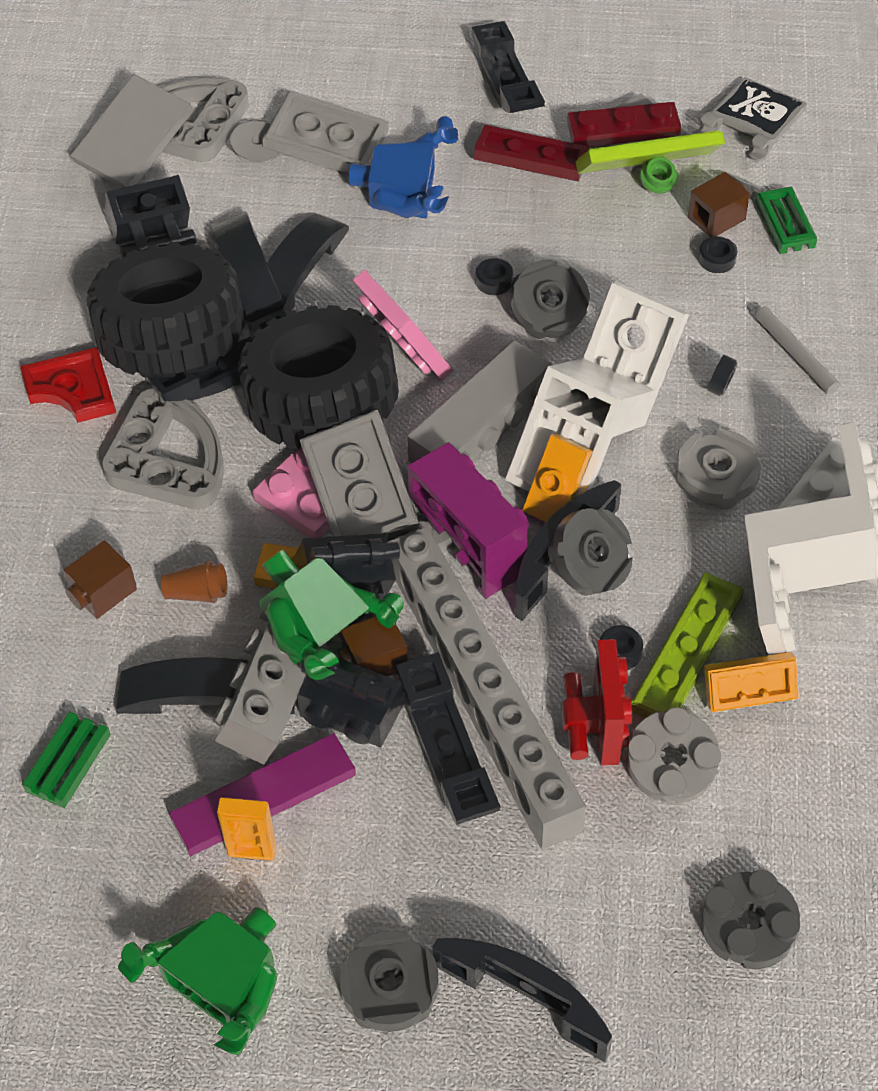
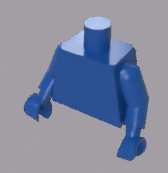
[349,116,458,218]

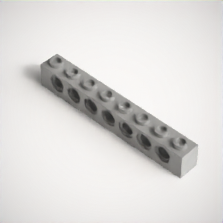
[388,526,586,850]

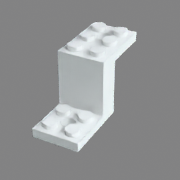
[505,282,690,497]
[744,422,878,655]

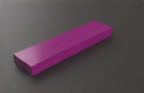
[169,733,356,857]

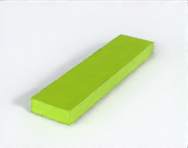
[576,130,725,174]
[631,572,744,718]

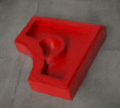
[20,347,116,423]

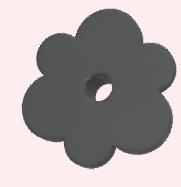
[728,173,765,196]

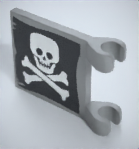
[699,77,807,162]

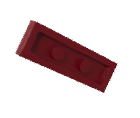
[567,101,681,147]
[474,125,589,182]

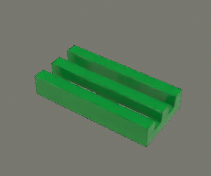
[755,186,817,254]
[22,711,111,809]

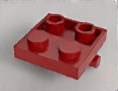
[561,639,632,766]

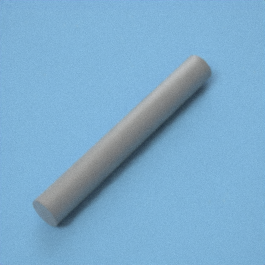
[755,306,840,394]

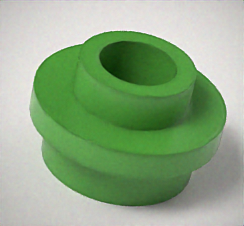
[640,157,677,194]

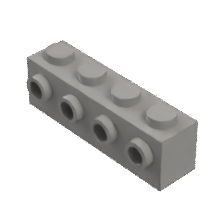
[407,340,552,463]
[214,609,306,765]

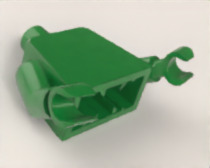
[260,549,404,680]
[118,907,277,1055]

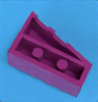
[408,442,529,599]

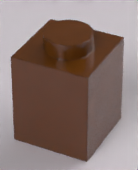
[688,172,750,237]
[63,540,137,619]
[337,617,408,676]

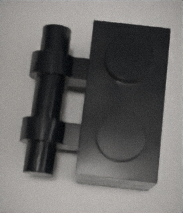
[105,175,197,258]
[294,533,400,599]
[297,658,404,748]

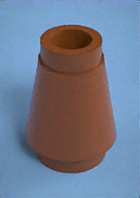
[161,560,228,603]

